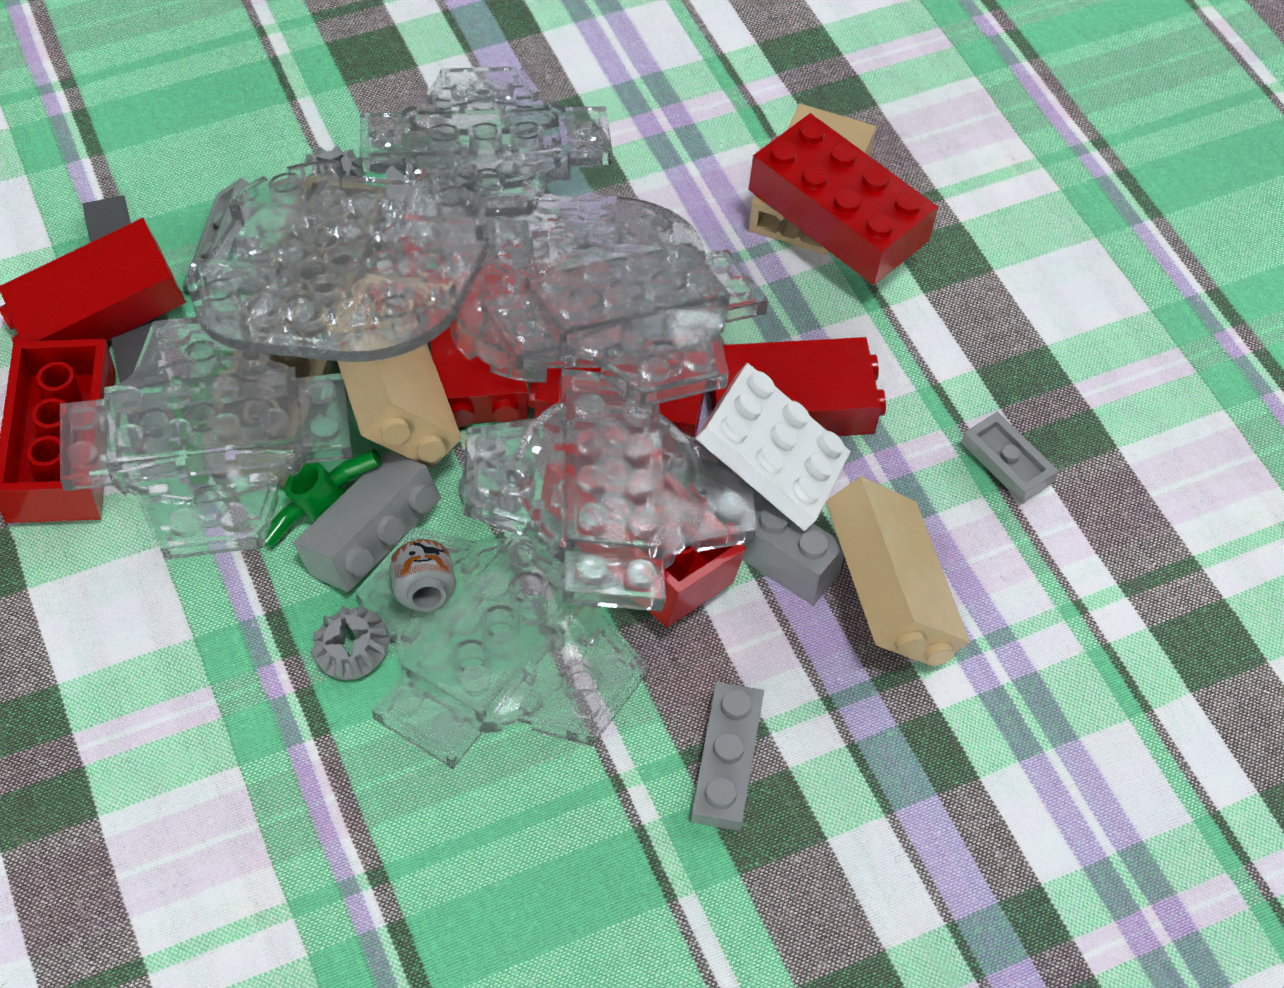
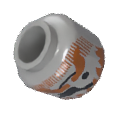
[389,539,456,611]

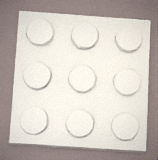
[695,363,851,531]

